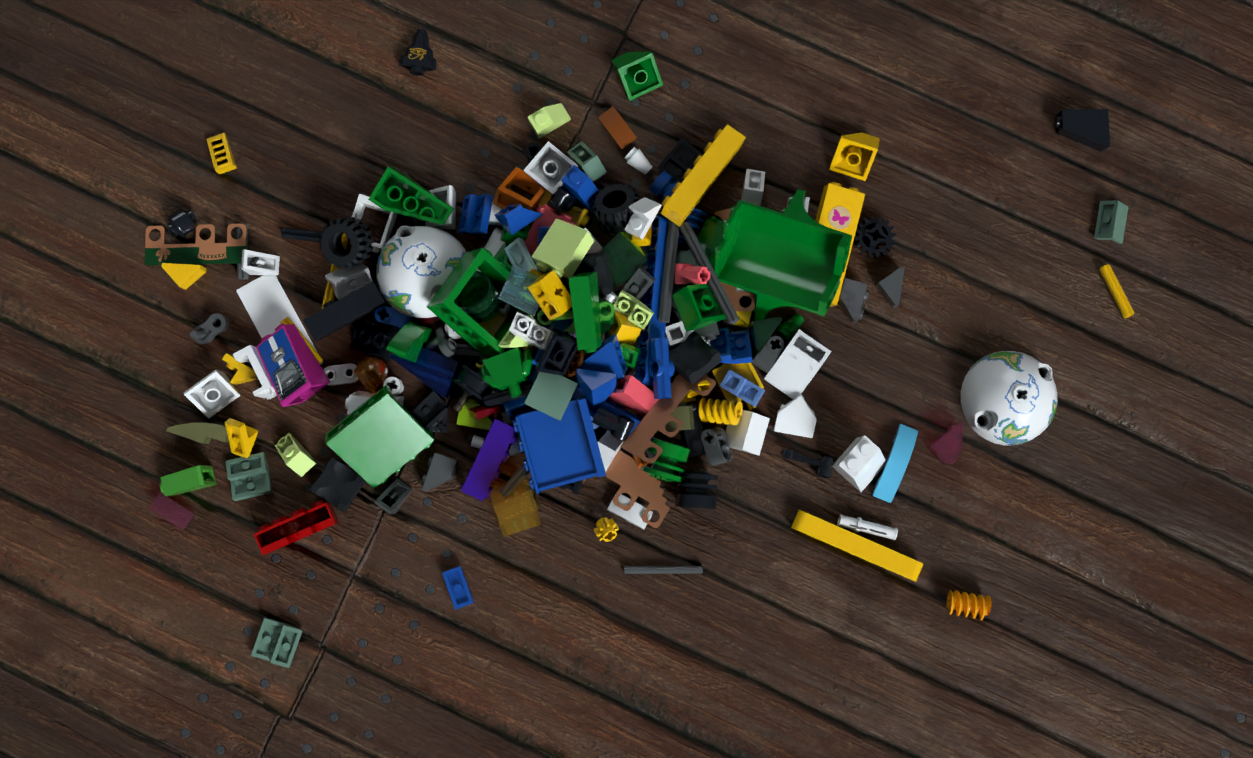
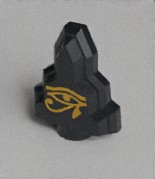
[398,29,437,76]

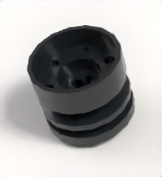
[675,471,718,509]

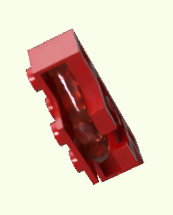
[253,500,339,556]

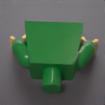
[476,346,535,398]

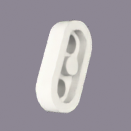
[323,363,361,386]

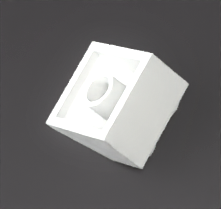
[524,141,578,195]

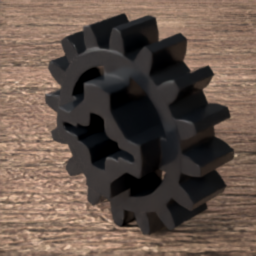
[854,216,896,258]

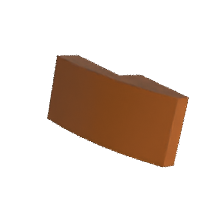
[598,106,637,149]

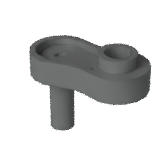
[190,313,229,344]
[425,324,457,357]

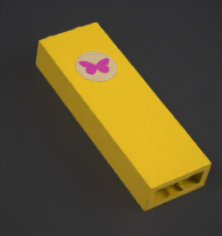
[815,182,865,307]

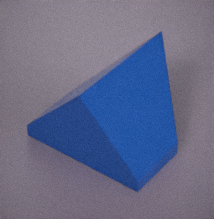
[495,204,543,235]
[576,368,617,413]

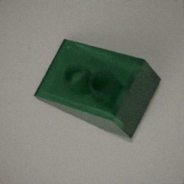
[599,232,648,298]

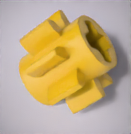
[593,517,619,542]

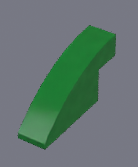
[386,322,433,363]

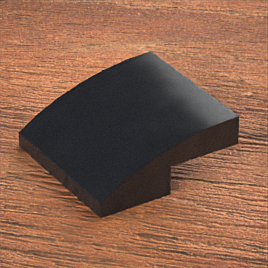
[657,138,704,183]

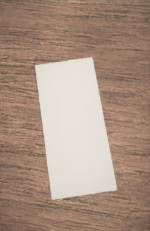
[236,275,323,365]

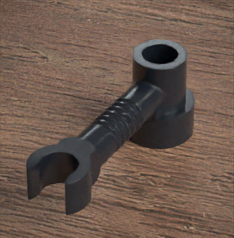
[782,449,833,479]

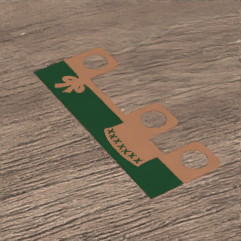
[145,224,246,265]

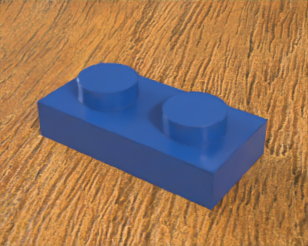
[442,566,474,610]

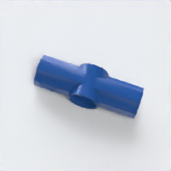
[648,338,674,399]

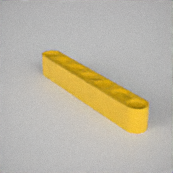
[791,510,923,582]

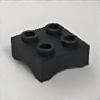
[572,252,614,295]
[669,331,722,385]
[310,457,366,512]

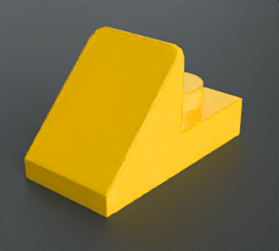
[222,353,258,385]
[224,418,258,458]

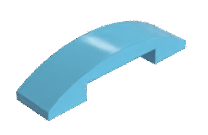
[872,424,918,503]

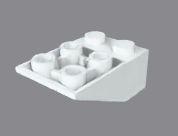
[764,329,832,400]

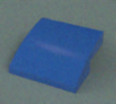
[458,194,494,234]
[710,327,753,364]

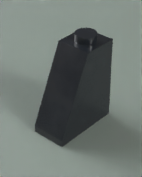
[1054,109,1110,152]

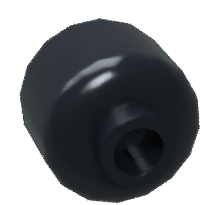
[166,209,197,237]

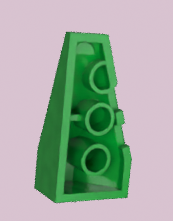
[368,167,454,225]

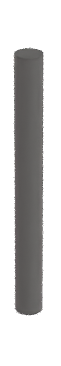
[624,566,703,574]

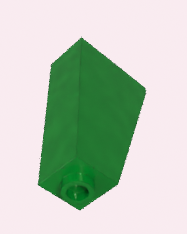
[568,271,602,353]

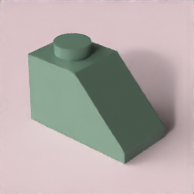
[567,141,607,182]

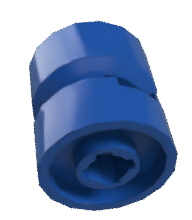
[649,171,679,201]

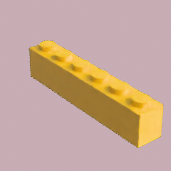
[661,124,746,227]

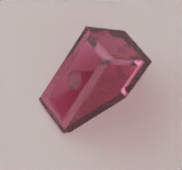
[927,421,963,465]

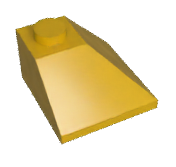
[829,132,880,181]

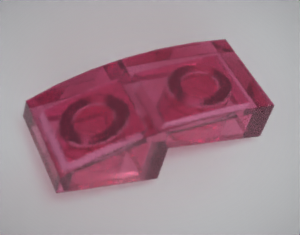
[149,492,195,530]

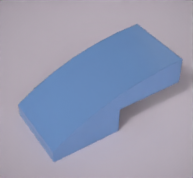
[720,369,765,407]

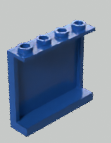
[513,397,606,494]

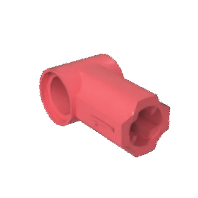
[674,263,710,284]

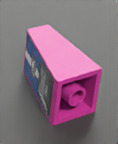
[256,323,331,407]

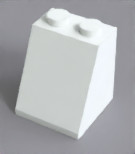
[832,435,886,492]

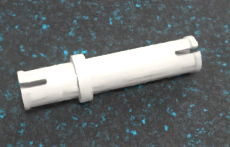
[837,514,898,540]

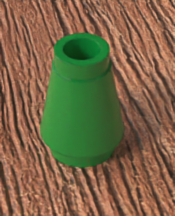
[776,313,804,341]

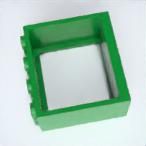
[426,248,522,356]

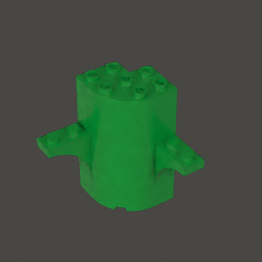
[712,189,852,323]

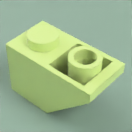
[275,433,316,477]

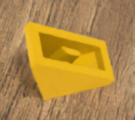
[162,263,207,290]

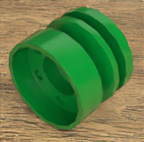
[641,438,690,482]

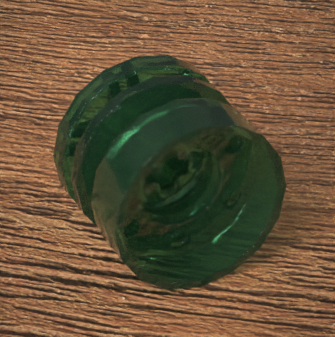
[454,271,502,322]

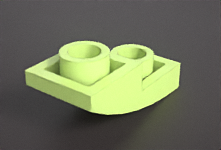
[613,290,654,330]

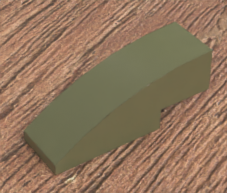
[166,423,229,444]

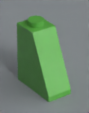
[160,465,217,496]

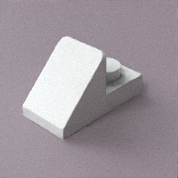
[624,197,662,240]

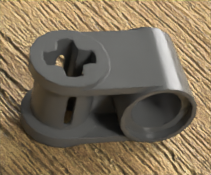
[751,336,784,374]
[701,427,732,466]

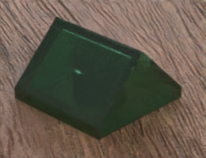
[749,317,783,355]

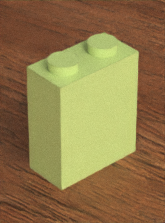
[532,218,594,279]

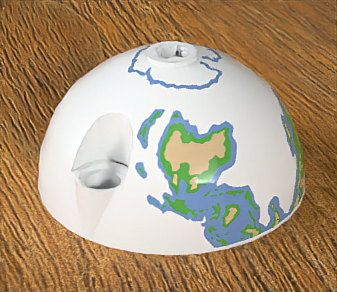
[376,225,471,318]
[961,351,1058,445]

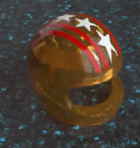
[353,357,389,395]

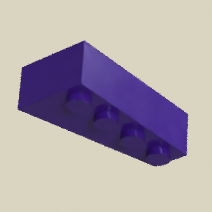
[461,419,518,501]

